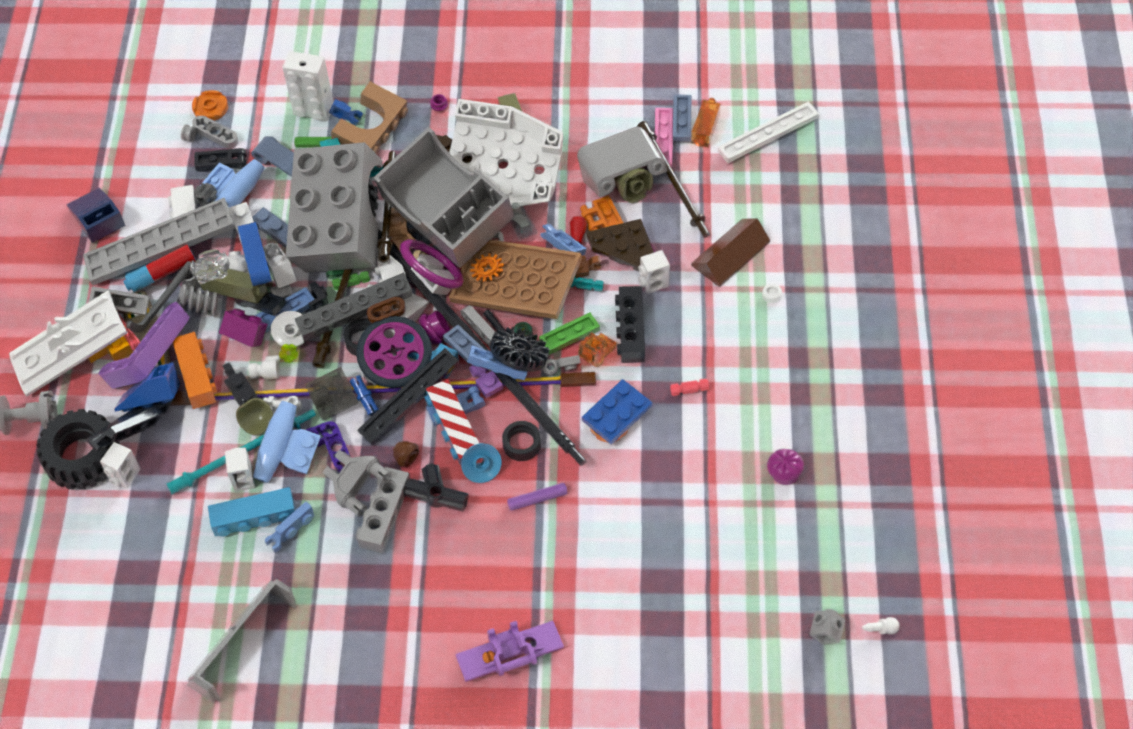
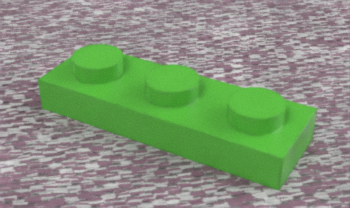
[539,312,600,355]

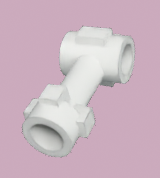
[263,396,302,414]

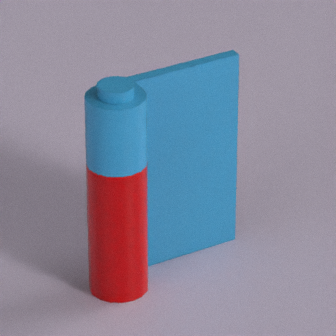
[123,244,196,293]

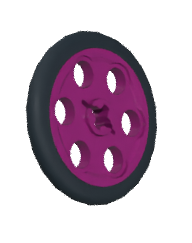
[356,316,432,388]

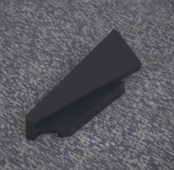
[86,400,173,451]

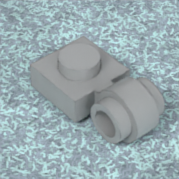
[542,355,581,375]

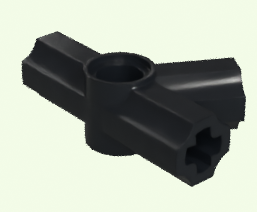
[404,464,469,512]

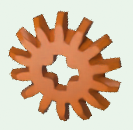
[470,253,504,282]

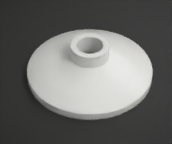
[271,311,305,348]

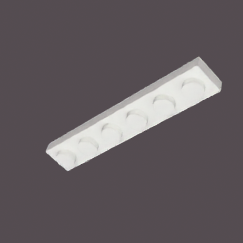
[717,102,819,164]

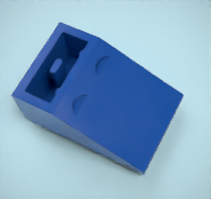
[114,362,180,412]

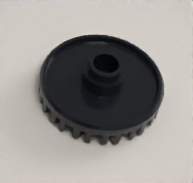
[490,327,550,372]

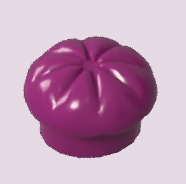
[418,310,450,345]
[767,448,804,485]

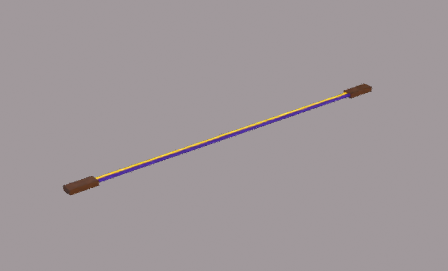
[170,372,596,406]

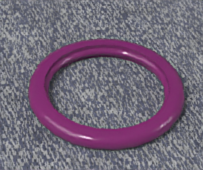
[400,239,464,289]

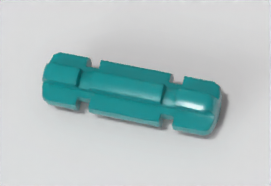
[571,277,604,292]

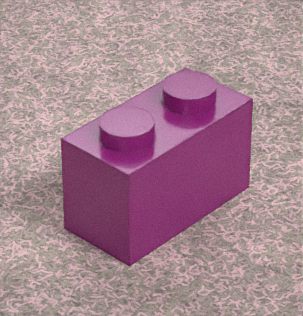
[219,308,268,347]

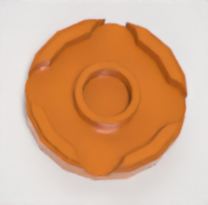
[192,90,228,121]

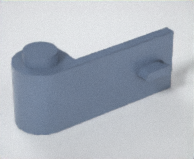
[251,136,294,177]

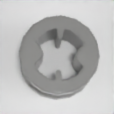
[181,124,197,142]

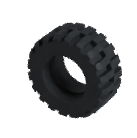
[36,409,120,490]

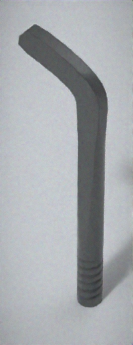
[126,261,194,333]

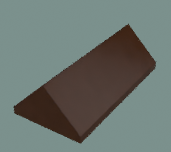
[691,218,770,287]

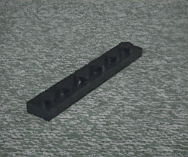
[357,348,460,446]

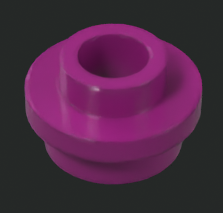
[430,94,448,111]

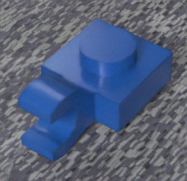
[328,99,363,126]

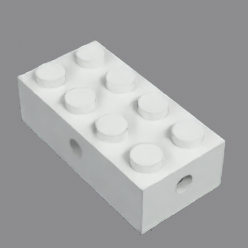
[282,51,333,121]

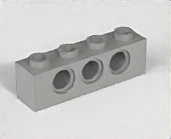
[356,467,410,554]

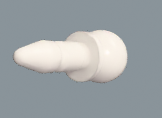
[862,617,900,635]

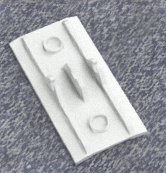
[9,291,128,397]

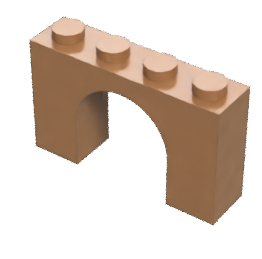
[331,81,408,154]

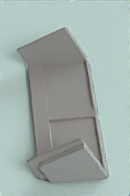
[187,579,297,703]

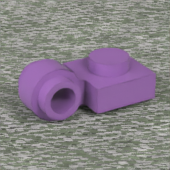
[469,364,503,398]

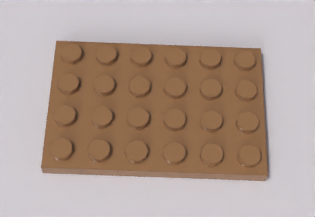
[449,240,582,319]

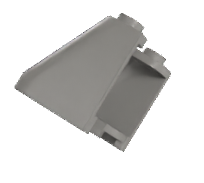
[577,126,667,197]

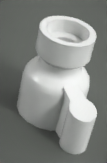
[248,355,280,380]

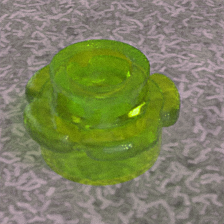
[279,344,298,363]

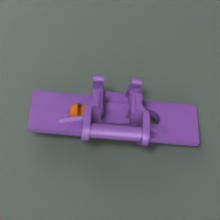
[455,621,564,682]

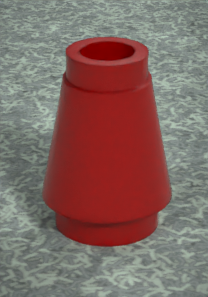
[569,216,588,245]

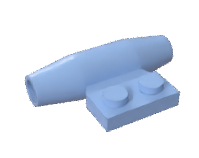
[200,159,265,207]
[253,401,321,483]

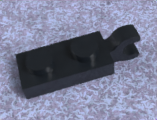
[222,362,259,407]

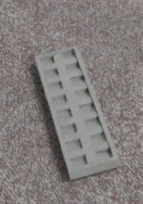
[83,198,235,285]

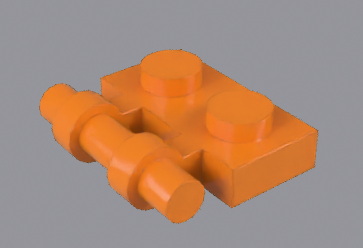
[580,195,624,231]

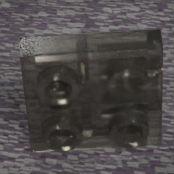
[305,367,359,421]

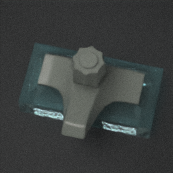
[509,202,537,240]

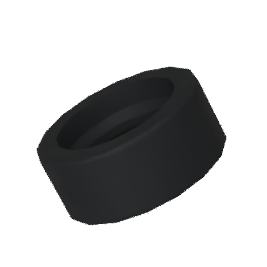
[343,318,381,356]
[502,421,541,461]

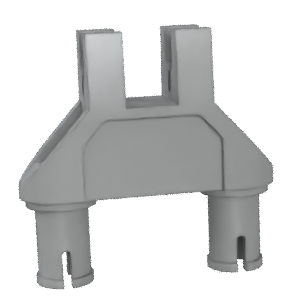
[322,450,392,517]

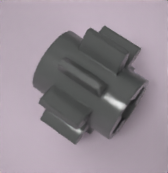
[194,183,217,206]

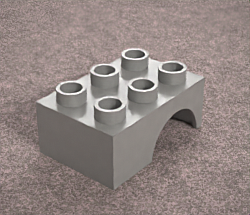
[374,127,514,268]
[286,142,383,273]

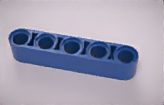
[237,222,272,286]

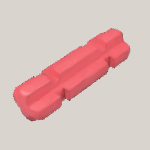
[670,378,709,396]

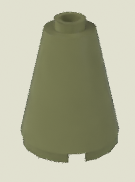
[614,167,653,203]

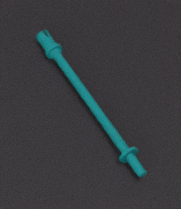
[166,409,316,495]

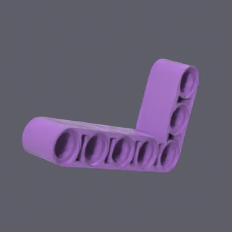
[98,302,190,389]

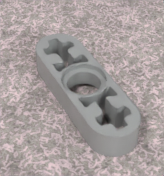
[192,116,239,149]
[460,305,495,348]

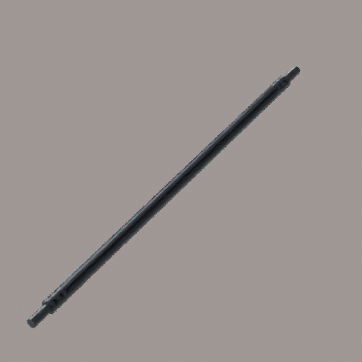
[378,228,586,466]

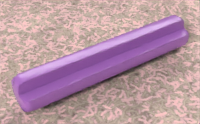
[507,483,567,511]

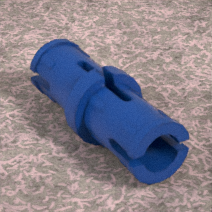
[349,375,379,416]

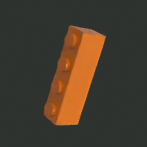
[173,332,218,409]

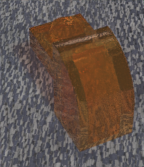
[578,332,617,368]

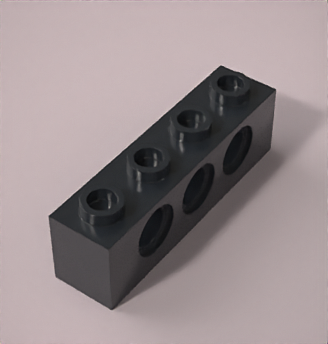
[615,286,645,363]

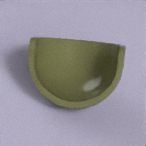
[236,398,273,435]

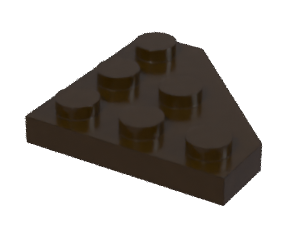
[587,219,654,272]

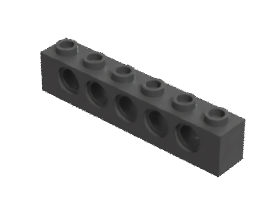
[295,272,412,342]

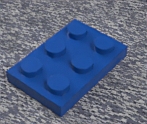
[581,379,652,445]

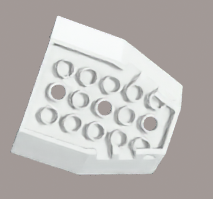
[450,99,563,206]

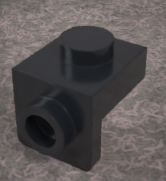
[308,281,329,312]

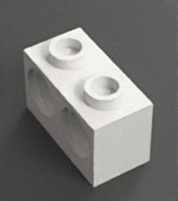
[638,250,670,294]
[100,442,140,489]

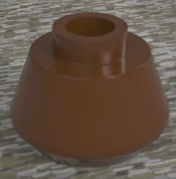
[393,441,419,467]

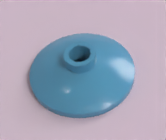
[461,443,502,483]

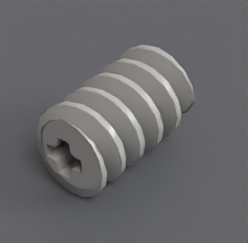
[177,284,219,317]

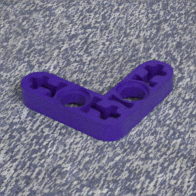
[306,421,350,473]

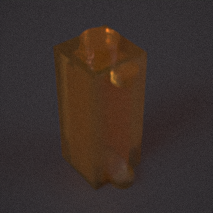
[691,98,721,148]

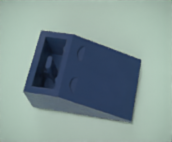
[66,187,126,243]

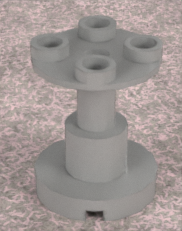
[0,391,58,435]

